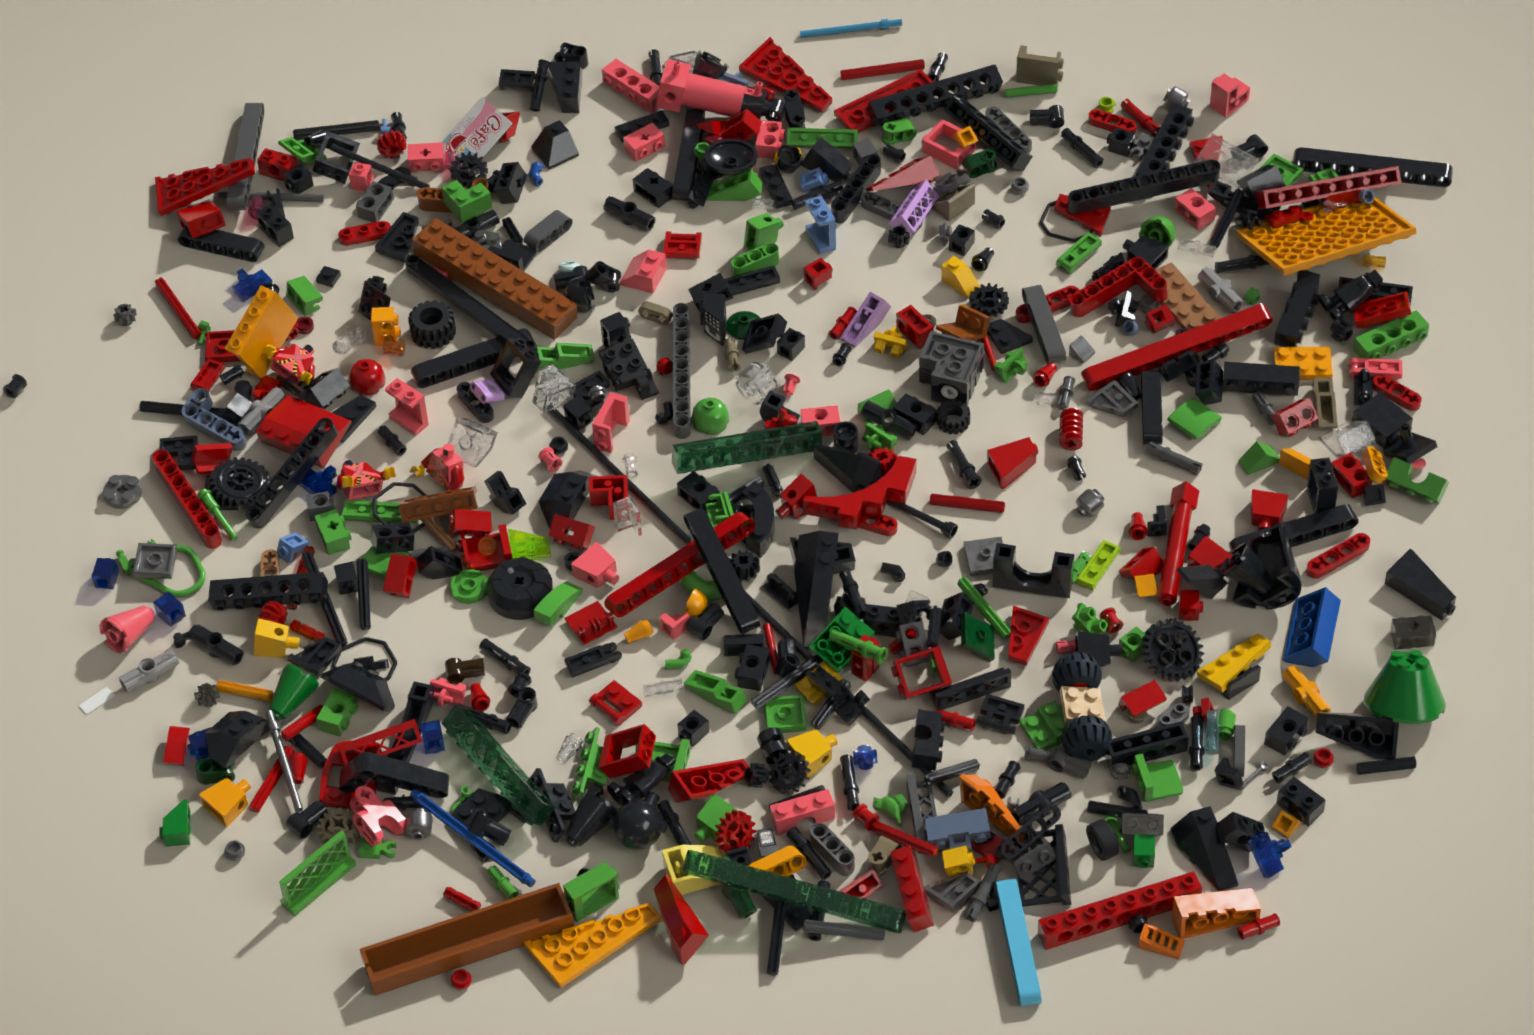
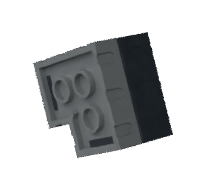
[919,331,984,406]

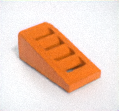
[1138,923,1185,959]

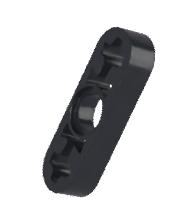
[456,382,494,423]

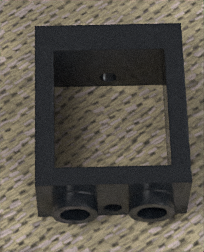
[312,131,360,183]
[490,338,541,397]
[1306,457,1338,513]

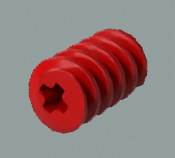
[1059,408,1083,451]

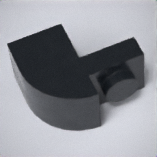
[760,390,800,432]
[484,471,527,515]

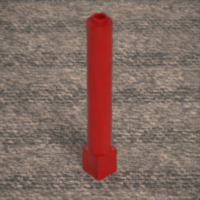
[1157,481,1199,606]

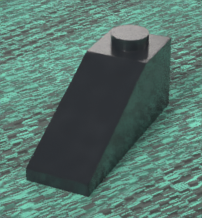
[1177,565,1228,599]

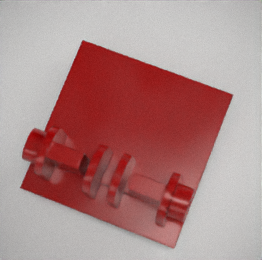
[564,601,618,645]

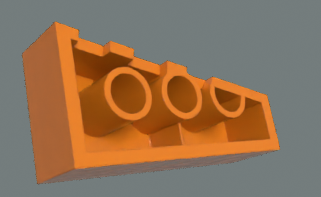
[1172,888,1261,939]

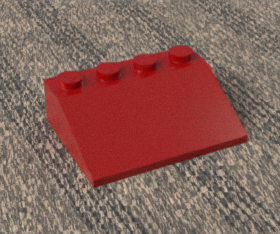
[255,395,352,468]

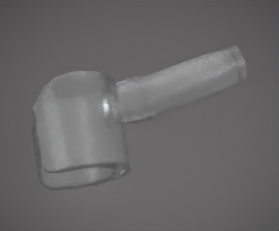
[1323,199,1348,213]

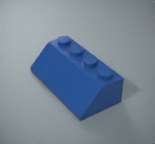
[1283,587,1341,667]

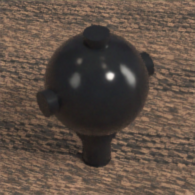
[609,792,667,850]

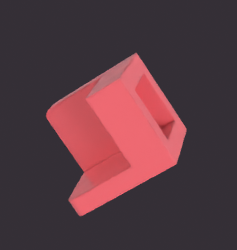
[660,613,690,639]

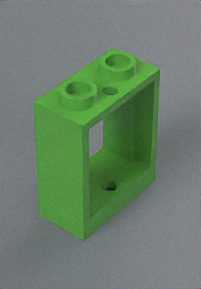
[563,861,620,922]

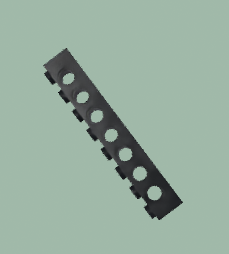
[866,64,1003,127]

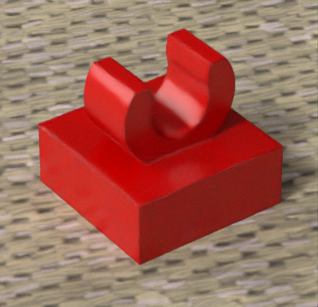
[1193,697,1215,726]

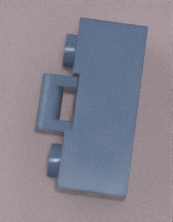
[925,808,991,850]

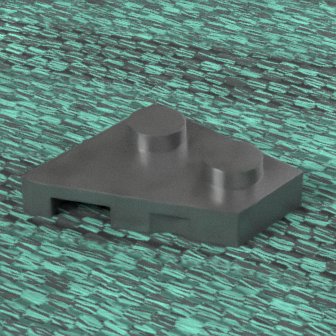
[924,871,981,912]

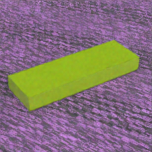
[1076,540,1121,591]

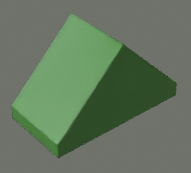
[1238,441,1280,475]

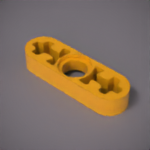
[1362,446,1388,484]

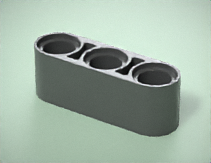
[524,210,573,252]

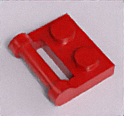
[663,231,702,259]
[589,680,642,725]

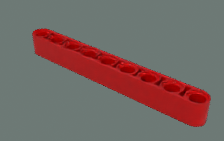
[604,512,755,618]

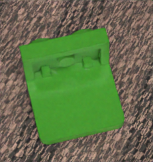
[1131,754,1183,802]

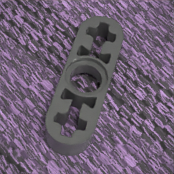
[1233,725,1245,777]

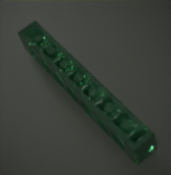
[672,421,823,474]
[441,705,556,826]

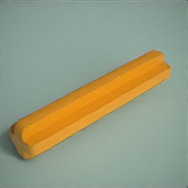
[216,680,274,702]

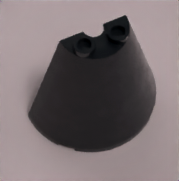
[1233,523,1302,610]

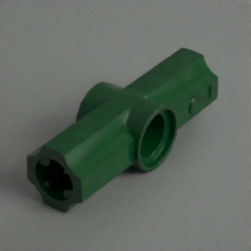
[712,856,757,919]

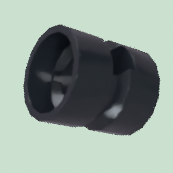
[833,421,858,454]
[757,727,789,764]

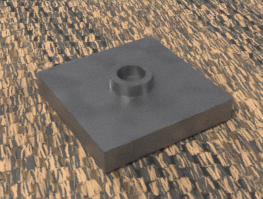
[963,536,1003,576]
[133,543,178,579]

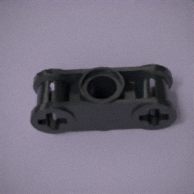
[784,89,805,128]

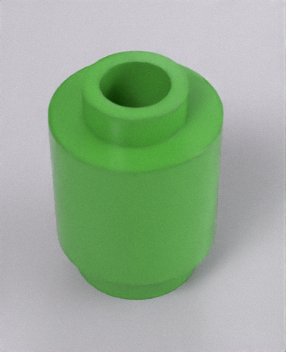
[1214,709,1236,740]

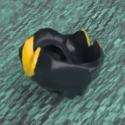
[773,145,804,174]

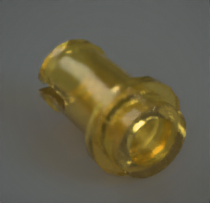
[1362,253,1386,268]

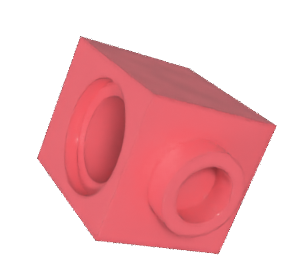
[349,162,374,191]

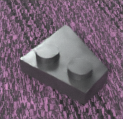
[1086,380,1138,417]

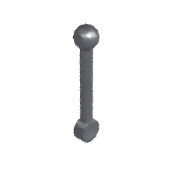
[1240,762,1268,790]

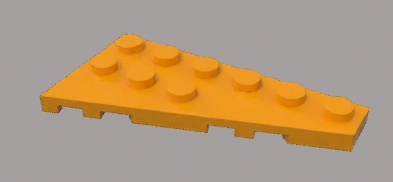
[524,902,662,988]

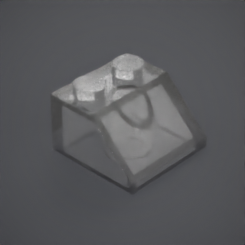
[447,418,498,467]
[1319,421,1376,458]

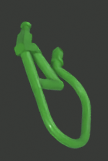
[116,539,206,597]

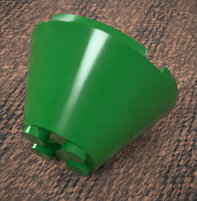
[1364,650,1446,724]

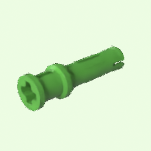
[829,629,888,664]

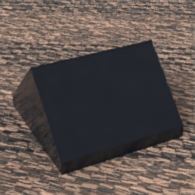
[1237,165,1286,206]

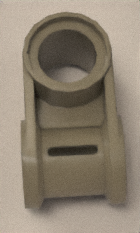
[868,836,901,876]

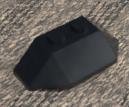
[538,470,597,528]
[320,661,395,711]
[205,710,268,768]

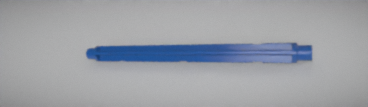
[410,789,536,888]

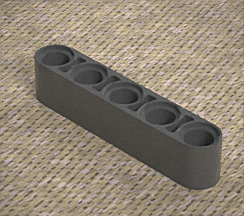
[1022,284,1066,364]

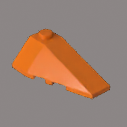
[959,774,1024,843]

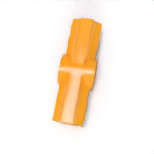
[1282,665,1331,719]

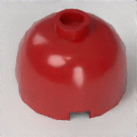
[348,359,386,396]

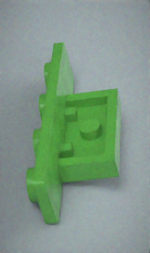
[571,727,607,801]

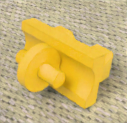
[873,326,908,358]

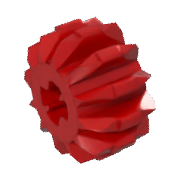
[376,130,407,159]
[868,446,897,476]
[258,601,288,625]

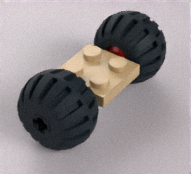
[1052,652,1112,762]

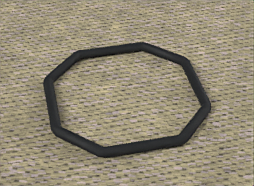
[1040,200,1094,242]
[372,482,434,534]
[332,637,397,681]

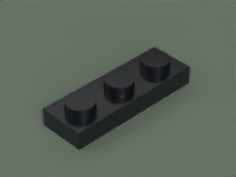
[614,110,670,142]
[759,164,792,209]
[725,266,780,296]

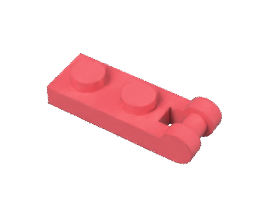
[1349,358,1403,379]

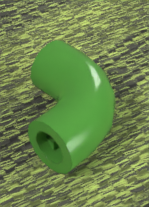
[681,571,722,600]

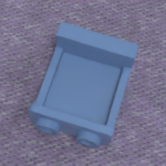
[805,196,836,254]

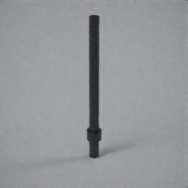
[330,144,430,189]

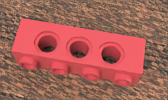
[602,59,659,113]

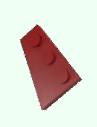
[1054,194,1111,237]
[1008,605,1049,666]

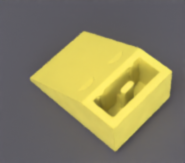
[662,845,726,895]

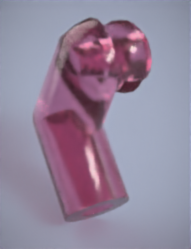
[444,151,461,170]

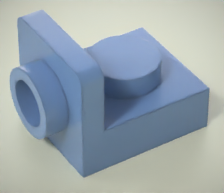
[800,167,829,192]
[277,532,309,563]

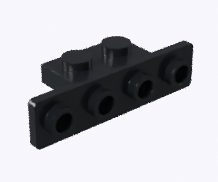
[529,768,575,842]

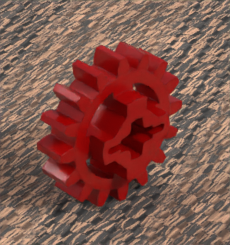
[714,810,756,853]

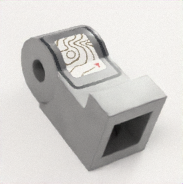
[756,828,779,859]

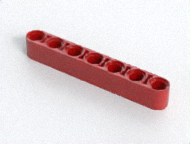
[153,450,222,549]

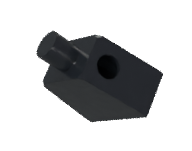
[1123,236,1169,270]
[1074,631,1121,667]

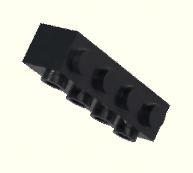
[1222,361,1300,396]

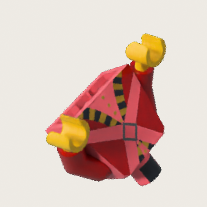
[262,344,315,386]
[410,444,465,493]
[336,460,396,501]

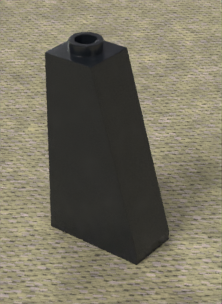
[1385,549,1456,620]

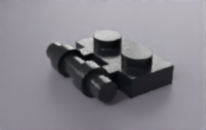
[976,694,1025,735]

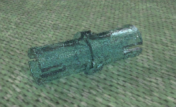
[1205,710,1221,751]

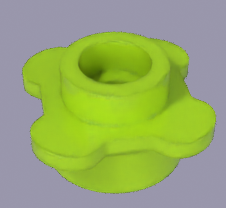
[1097,97,1116,113]

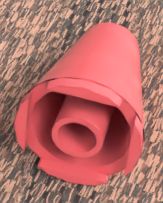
[99,606,155,653]

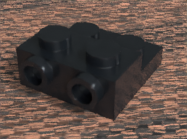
[741,313,787,354]

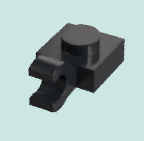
[267,188,285,217]
[354,655,389,671]
[835,690,870,726]

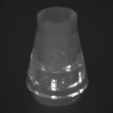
[556,733,583,764]

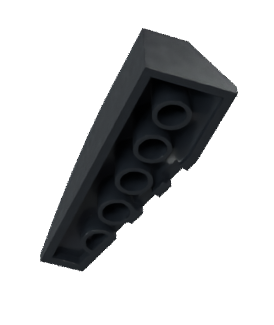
[794,531,839,649]

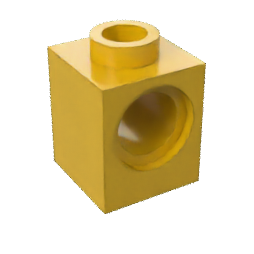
[942,845,975,878]

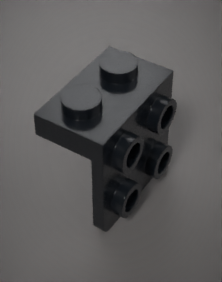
[488,240,537,271]

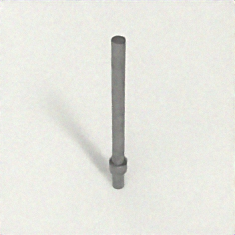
[265,710,303,813]

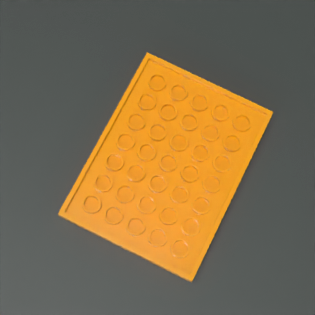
[1236,195,1417,276]

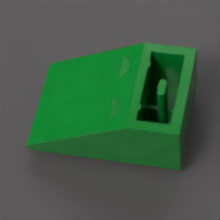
[808,607,875,673]

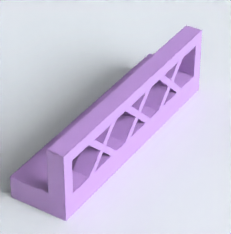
[889,179,939,234]

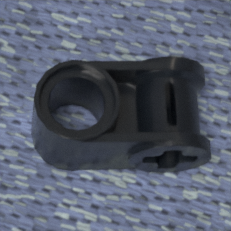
[554,42,589,69]
[586,261,621,293]

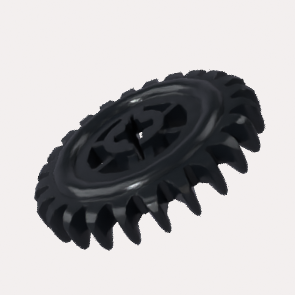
[209,457,271,509]

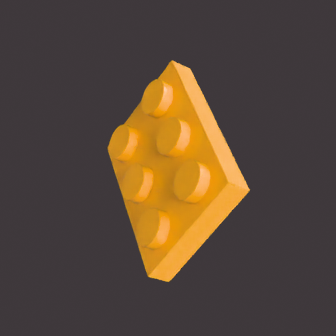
[1273,347,1333,380]

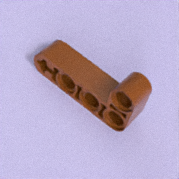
[417,178,489,214]

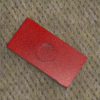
[190,358,225,392]

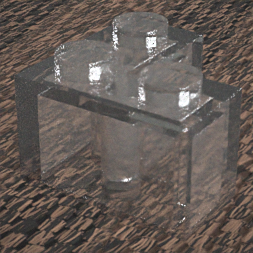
[532,364,576,413]

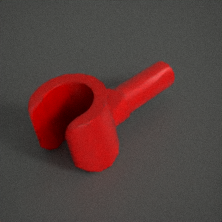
[975,854,997,868]

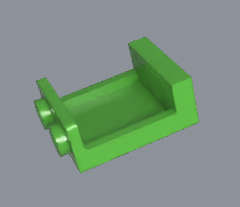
[635,739,691,782]

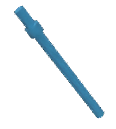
[800,19,902,38]

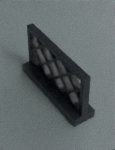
[1018,824,1072,907]

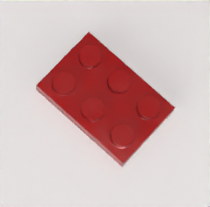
[1354,291,1412,328]

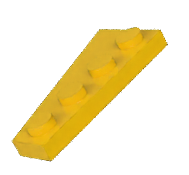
[1196,633,1271,693]

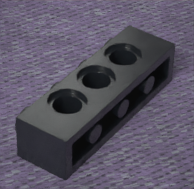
[1104,721,1189,771]

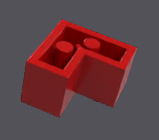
[589,475,629,520]

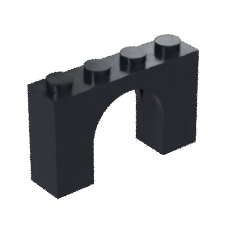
[992,543,1074,598]

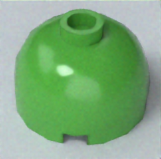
[1139,215,1176,247]
[692,397,729,435]

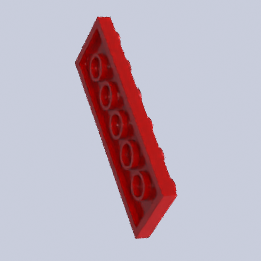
[834,69,935,133]

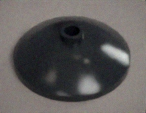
[704,139,758,175]

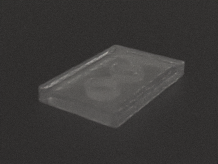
[1194,133,1259,190]

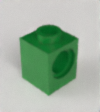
[1133,834,1155,868]

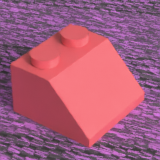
[620,250,667,293]

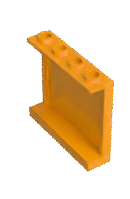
[225,285,298,379]

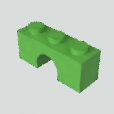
[1385,457,1449,504]

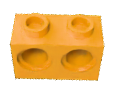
[371,307,401,346]

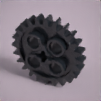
[1140,618,1204,682]

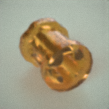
[383,338,405,357]

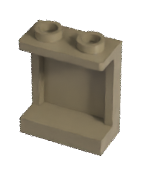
[1016,45,1064,87]

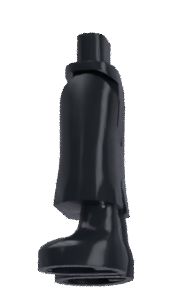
[1318,270,1383,321]
[607,753,676,805]

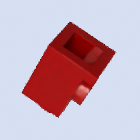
[803,258,833,290]
[1144,304,1175,333]

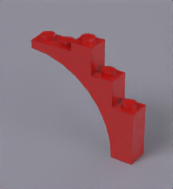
[803,456,917,530]

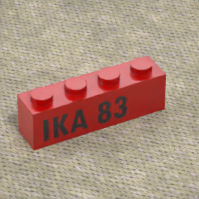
[890,845,934,932]

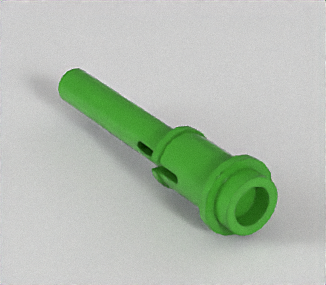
[197,489,238,541]

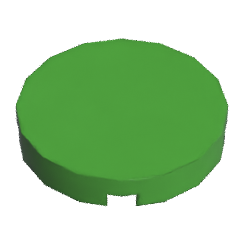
[450,569,488,604]

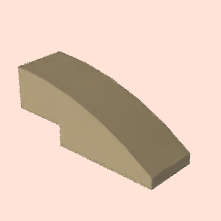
[1312,378,1338,429]

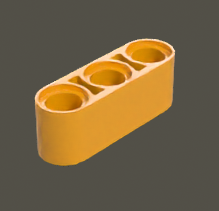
[744,846,806,889]

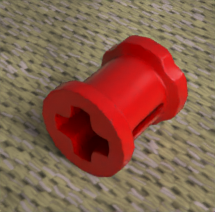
[1099,607,1124,634]
[852,803,879,830]

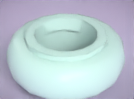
[558,261,580,273]

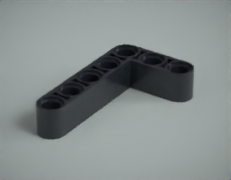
[339,752,449,798]

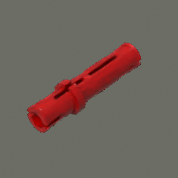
[1120,98,1160,137]

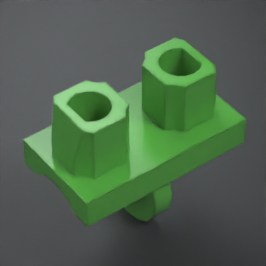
[994,348,1028,383]
[862,423,898,450]
[1072,603,1108,634]

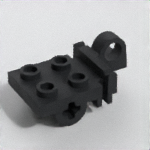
[599,338,659,400]

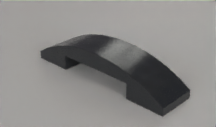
[1208,180,1282,219]

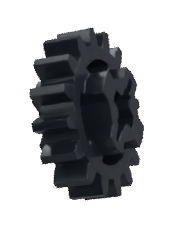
[450,151,488,189]
[969,283,1009,317]
[768,750,811,795]

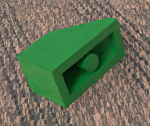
[159,799,191,847]

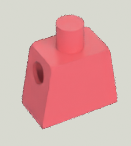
[571,542,619,588]

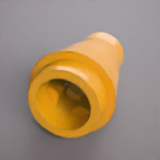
[623,619,654,644]

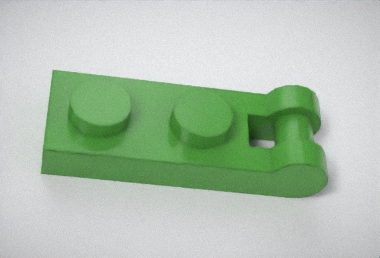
[1056,232,1102,274]

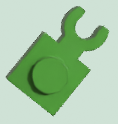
[359,836,397,859]

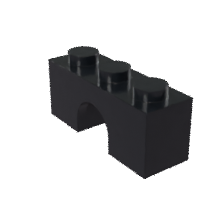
[912,709,945,771]

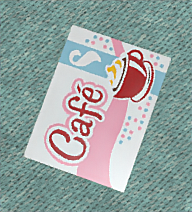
[443,97,513,170]

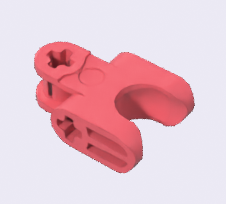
[349,786,406,846]

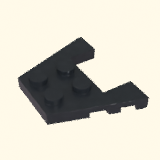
[451,788,537,864]

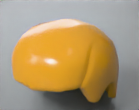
[683,588,708,619]

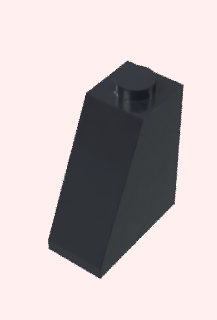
[801,137,853,182]

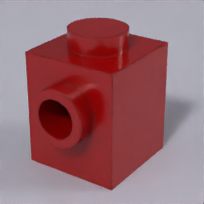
[1178,590,1203,621]

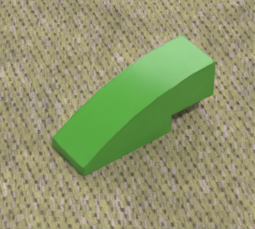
[537,342,595,370]
[534,581,583,627]
[684,670,747,714]

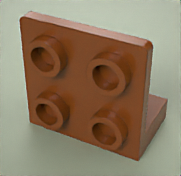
[936,304,991,341]

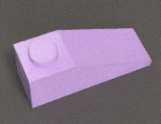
[840,292,891,347]

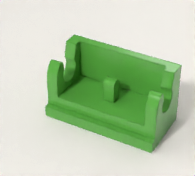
[286,276,323,316]
[706,491,734,527]

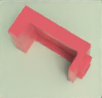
[385,378,429,436]
[592,392,630,453]

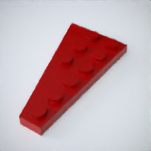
[739,37,832,113]
[155,158,255,216]

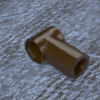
[445,658,485,684]

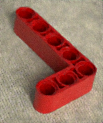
[1069,257,1168,317]

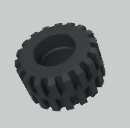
[408,300,456,349]

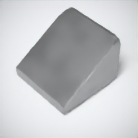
[1069,336,1095,363]

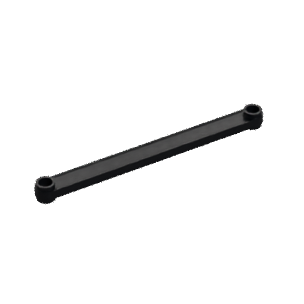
[405,254,538,356]

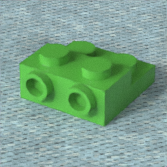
[1019,700,1067,750]

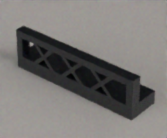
[930,667,1011,710]

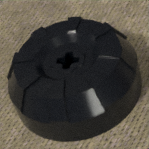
[487,557,554,620]

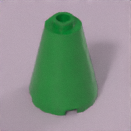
[268,664,319,721]

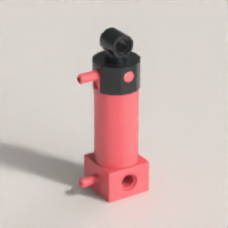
[656,59,785,122]

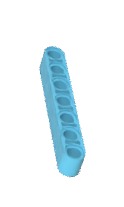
[995,878,1042,1007]

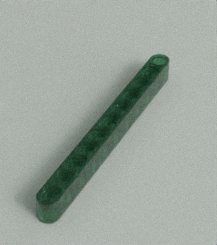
[682,850,906,933]

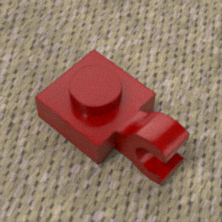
[252,375,281,402]

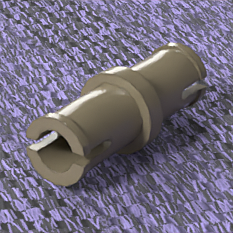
[724,338,740,372]

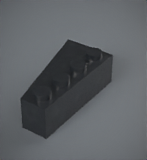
[1274,270,1320,347]

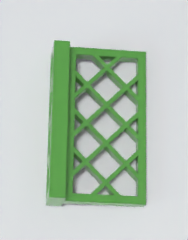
[279,830,356,916]

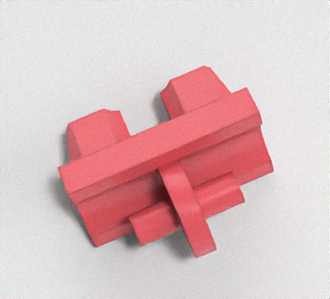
[430,678,466,706]

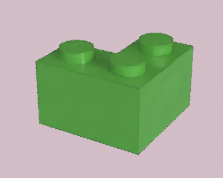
[441,180,492,223]

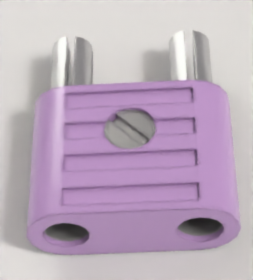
[470,379,509,404]

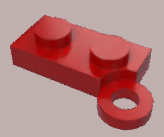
[1265,205,1314,228]

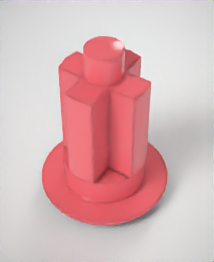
[782,374,800,397]

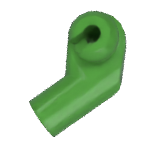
[665,649,692,670]

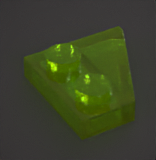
[508,529,551,560]

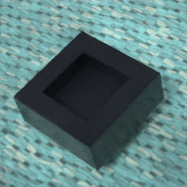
[316,266,341,288]
[1363,484,1386,506]

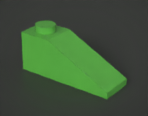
[706,169,762,201]

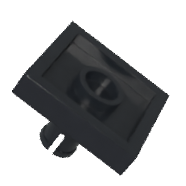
[1383,425,1437,464]

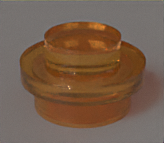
[478,537,497,555]

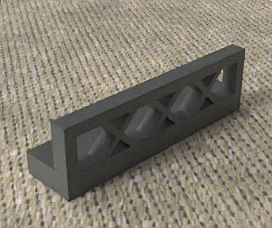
[906,774,942,854]

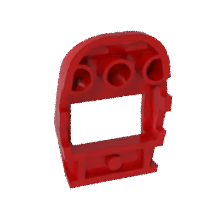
[319,740,384,810]

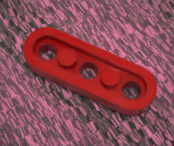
[338,221,391,246]

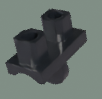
[1107,291,1139,328]

